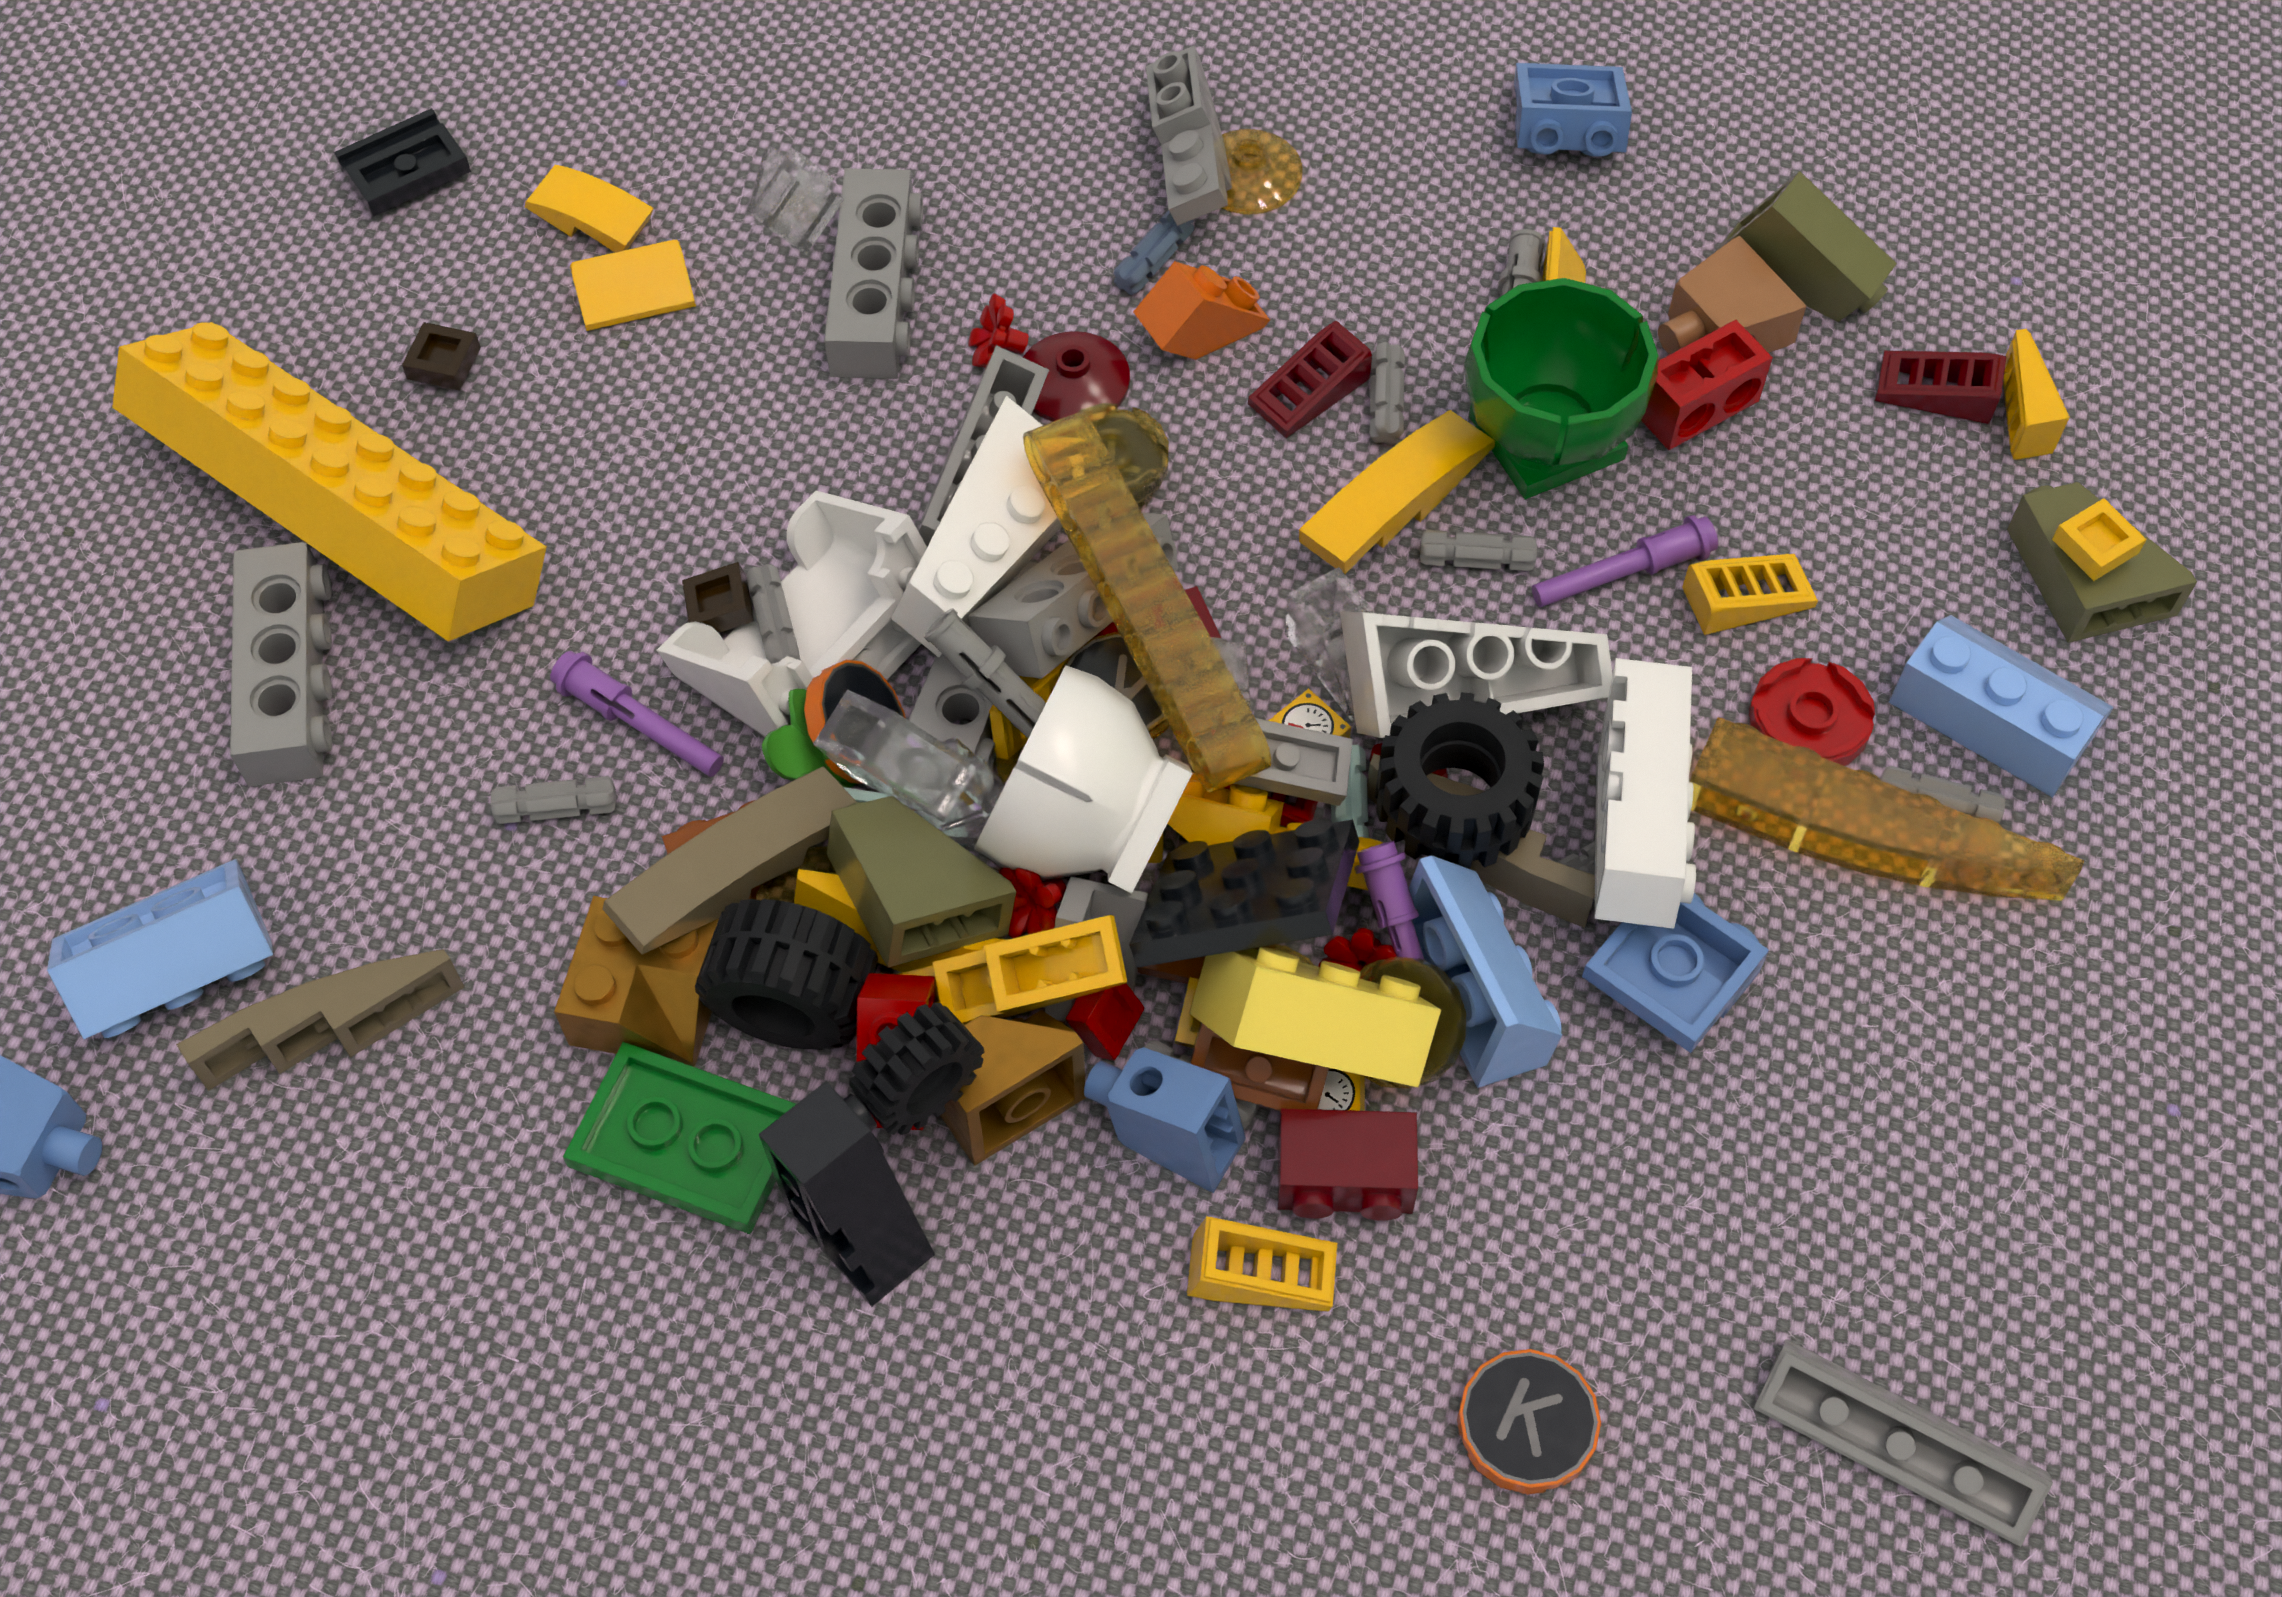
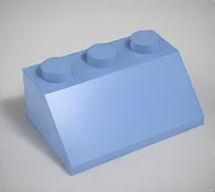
[1889,615,2114,798]
[1409,855,1562,1088]
[47,859,273,1039]

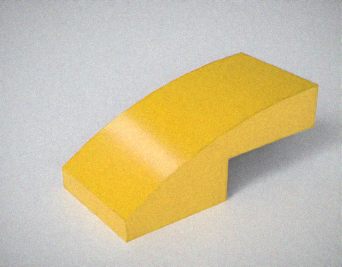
[525,164,654,252]

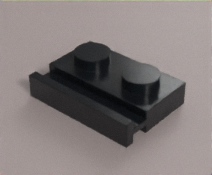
[334,108,471,217]

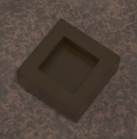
[402,322,481,391]
[682,562,754,633]

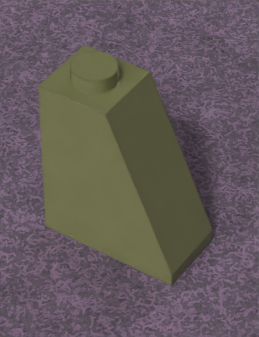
[1714,171,1897,322]
[2007,482,2197,643]
[827,796,1016,968]

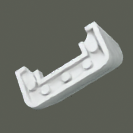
[657,491,927,737]

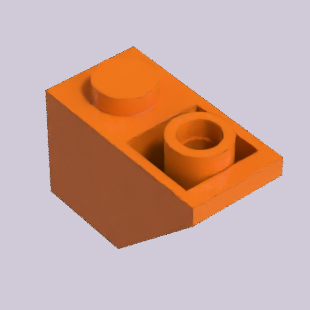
[1133,261,1270,360]

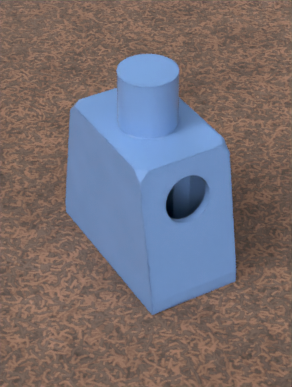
[1084,1047,1246,1193]
[0,1055,102,1199]

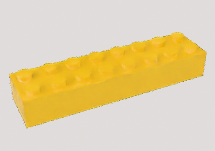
[112,322,547,642]

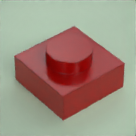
[1066,983,1145,1061]

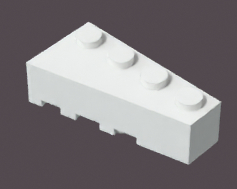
[891,396,1100,657]
[1340,611,1612,738]
[1594,658,1696,929]

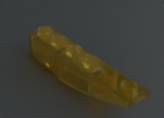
[1690,717,2085,901]

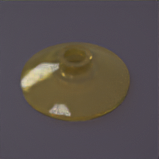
[1222,129,1303,214]

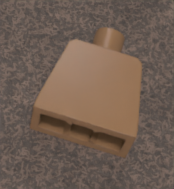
[1658,236,1807,354]

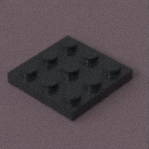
[1129,818,1360,968]

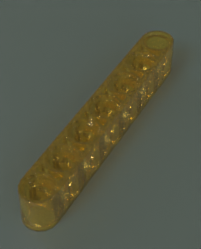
[1023,411,1271,793]

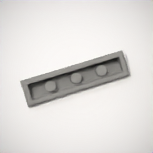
[1753,1339,2053,1547]

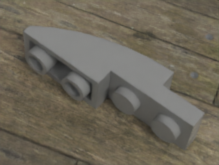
[1146,46,1232,226]

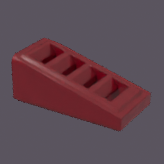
[1248,321,1372,438]
[1875,350,2006,424]

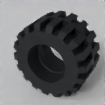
[1375,692,1544,869]
[695,899,878,1050]

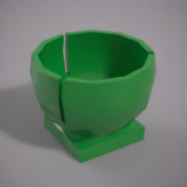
[1464,278,1658,500]

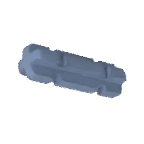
[1114,210,1194,295]

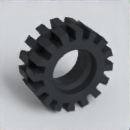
[849,1003,985,1135]

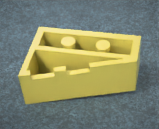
[1189,947,1441,1087]

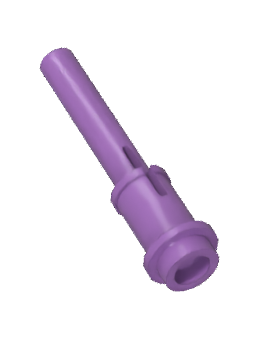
[1532,515,1718,607]
[550,651,724,777]
[1354,841,1426,964]

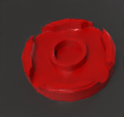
[1749,658,1875,772]

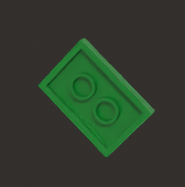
[563,1042,796,1235]

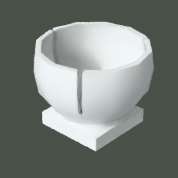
[974,665,1193,893]

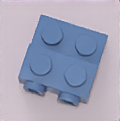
[1514,63,1632,157]
[1582,893,1769,1053]

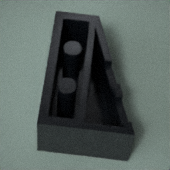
[759,1081,935,1307]

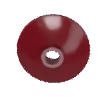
[1023,331,1130,425]

